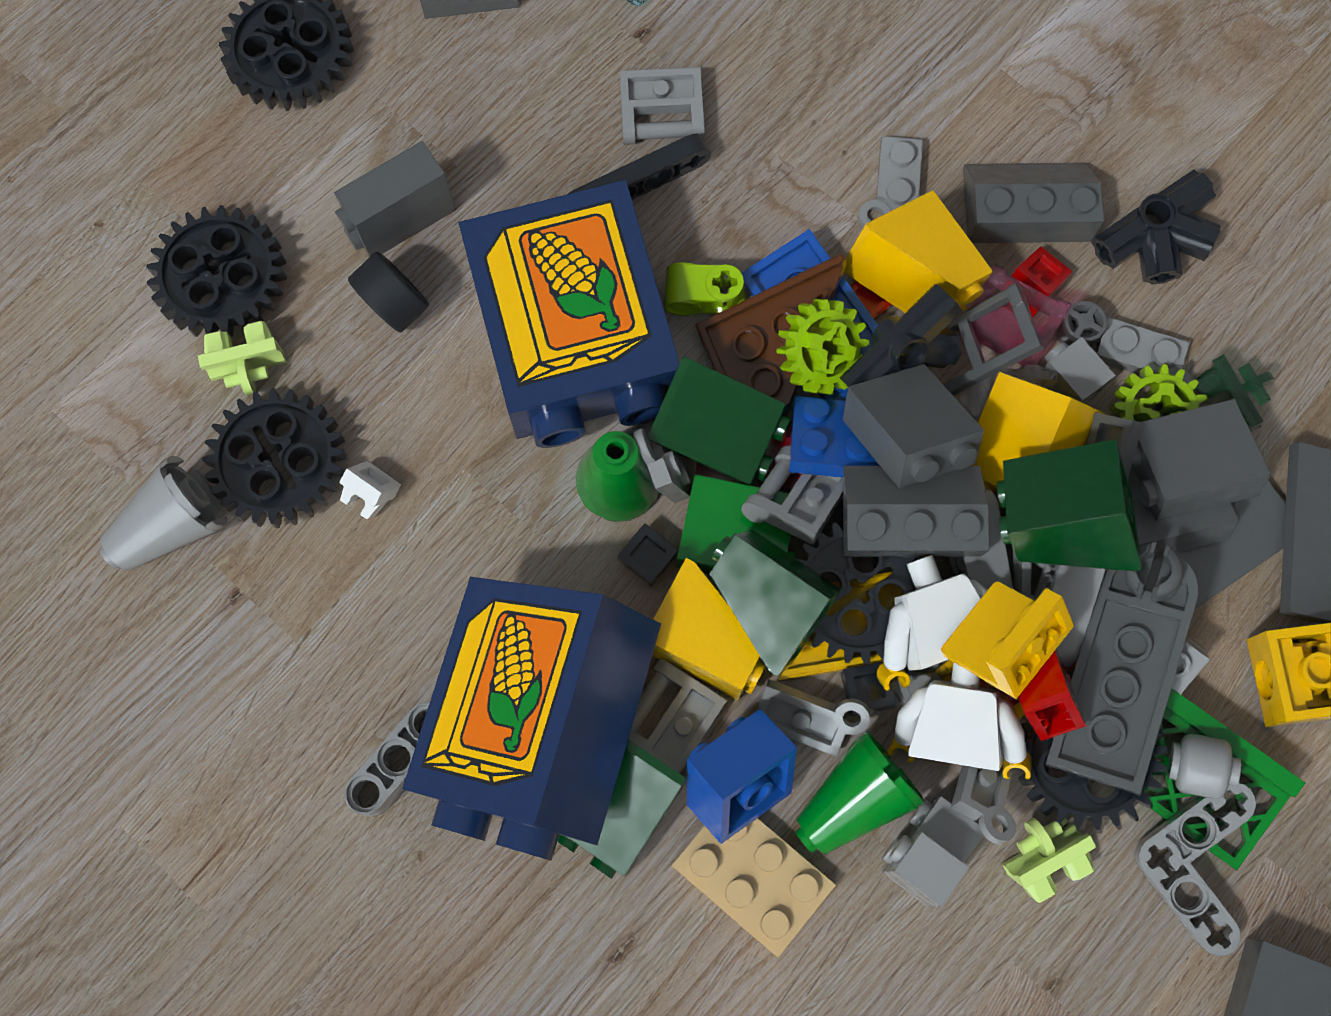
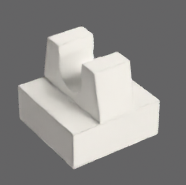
[339,461,401,519]

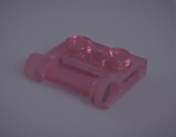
[958,263,1072,371]

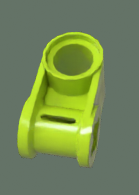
[664,262,745,316]

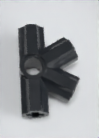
[1091,169,1221,285]
[840,284,963,387]

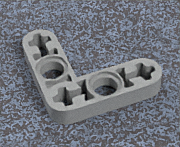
[1134,783,1256,956]

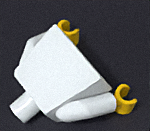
[877,555,988,691]
[887,663,1032,779]

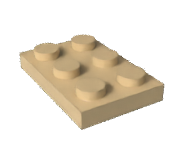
[672,818,836,958]

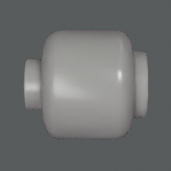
[1168,734,1241,799]

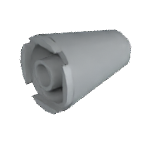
[100,455,228,571]

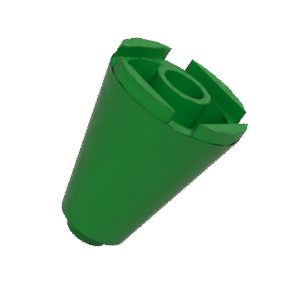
[576,431,659,522]
[795,731,925,854]

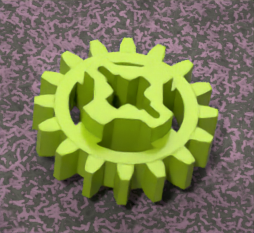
[776,299,869,394]
[1110,364,1207,422]

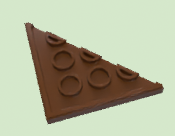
[695,253,847,408]

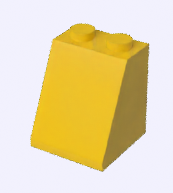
[844,190,993,313]
[970,372,1107,493]
[652,558,766,701]

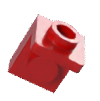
[1000,246,1073,317]

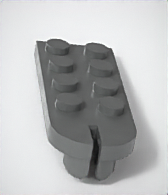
[1046,542,1198,795]

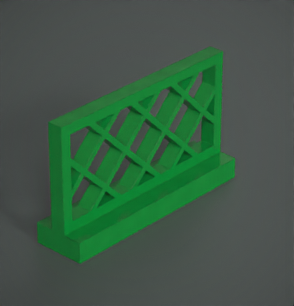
[1149,689,1306,870]

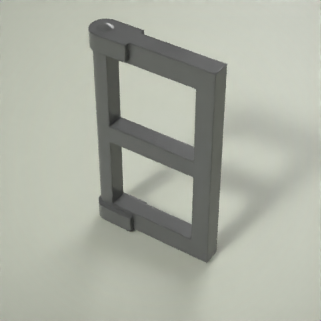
[943,281,1045,396]

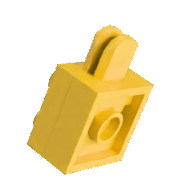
[1246,623,1331,727]

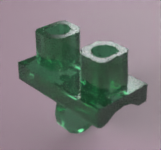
[1195,354,1274,432]

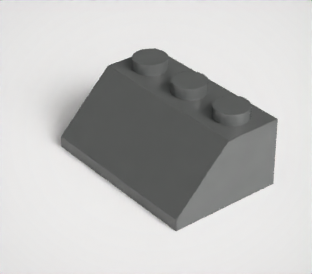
[963,163,1104,243]
[843,466,989,557]

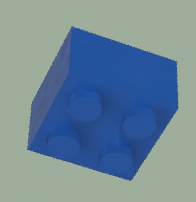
[687,709,797,844]

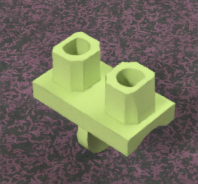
[197,321,286,396]
[1002,818,1096,903]

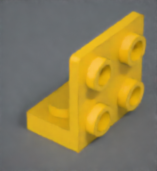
[941,582,1074,699]

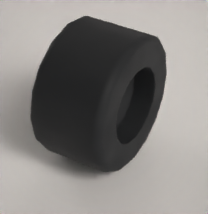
[348,251,429,333]

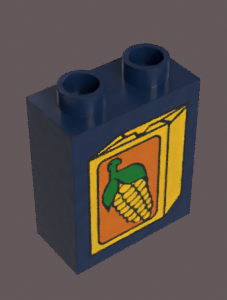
[458,180,680,448]
[402,576,661,861]

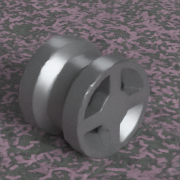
[1056,301,1107,347]

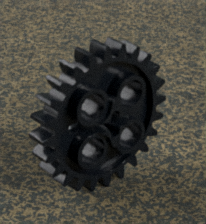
[219,0,354,111]
[146,205,287,338]
[202,388,347,528]
[797,522,916,664]
[1018,723,1169,834]

